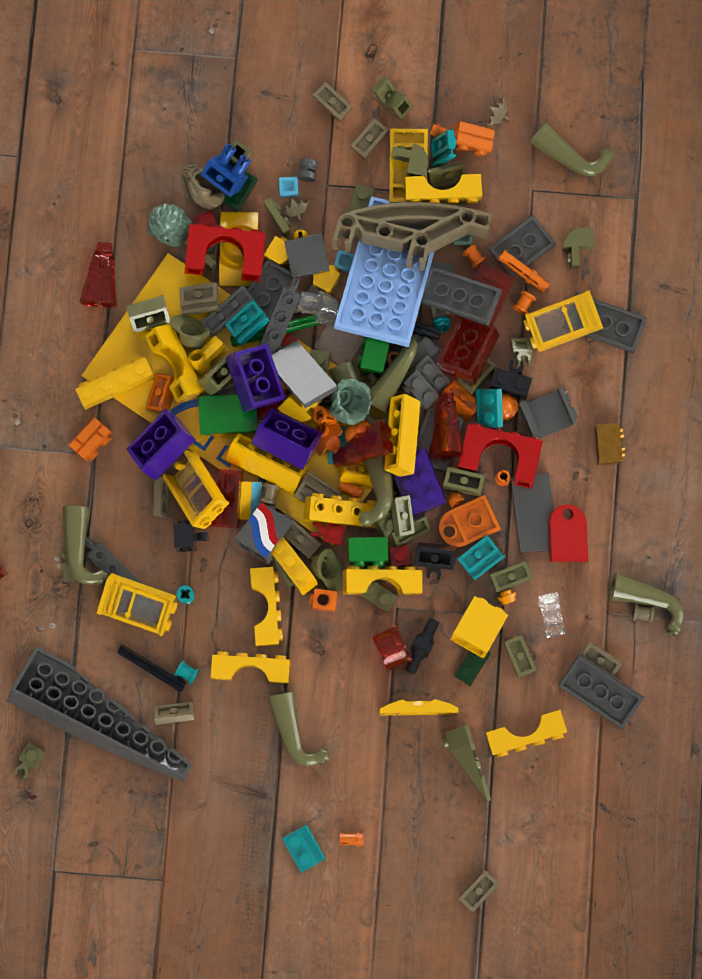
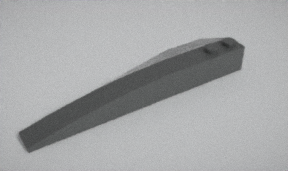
[7,646,193,781]

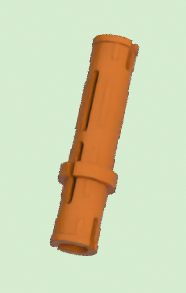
[498,249,550,293]

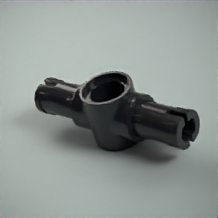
[405,618,440,675]

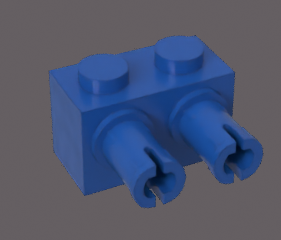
[200,144,251,197]

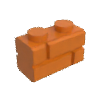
[453,121,495,156]
[68,417,112,462]

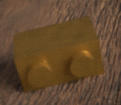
[595,423,625,465]

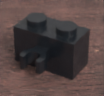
[490,360,532,400]
[173,521,209,552]
[415,542,457,580]

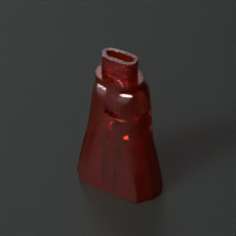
[79,242,117,308]
[428,392,463,460]
[332,419,394,468]

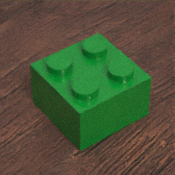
[358,336,391,377]
[349,537,388,569]

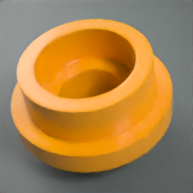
[498,589,517,605]

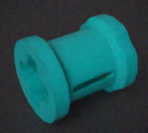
[176,585,195,604]
[174,660,200,685]

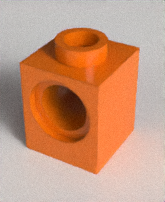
[309,589,338,612]

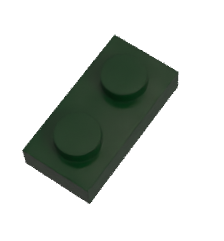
[223,172,258,212]
[454,651,491,686]

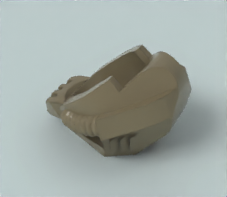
[181,164,225,210]

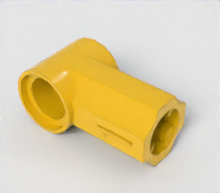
[188,336,226,374]

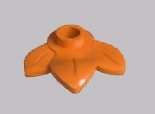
[316,422,342,456]

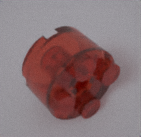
[372,625,413,671]

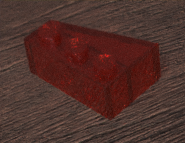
[206,469,244,528]

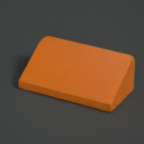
[146,373,174,414]
[439,380,477,422]

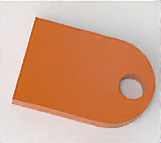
[439,495,501,548]

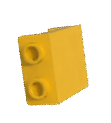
[450,596,508,659]

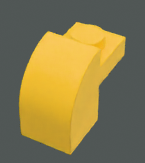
[278,393,321,422]

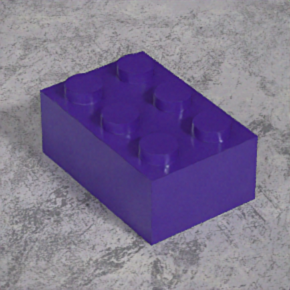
[226,344,286,413]
[252,408,323,469]
[126,409,195,481]
[393,448,448,517]

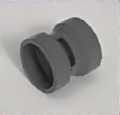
[297,158,318,182]

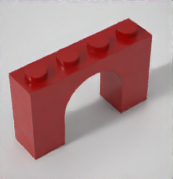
[184,223,265,282]
[458,423,543,489]

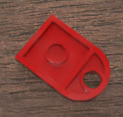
[548,504,588,563]

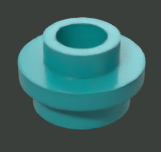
[432,316,451,333]

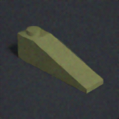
[442,724,491,802]

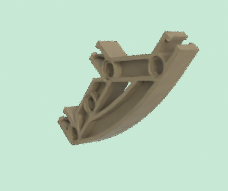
[332,202,493,271]

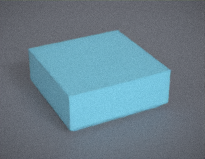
[279,177,299,198]
[334,250,355,273]

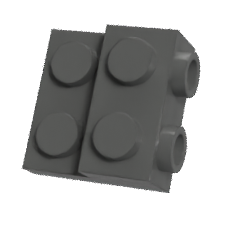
[401,354,450,410]

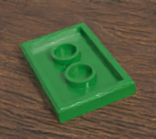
[198,394,258,435]

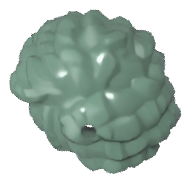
[147,203,192,247]
[329,378,372,425]

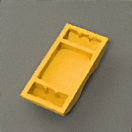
[389,128,428,203]
[219,212,259,287]
[379,699,458,716]

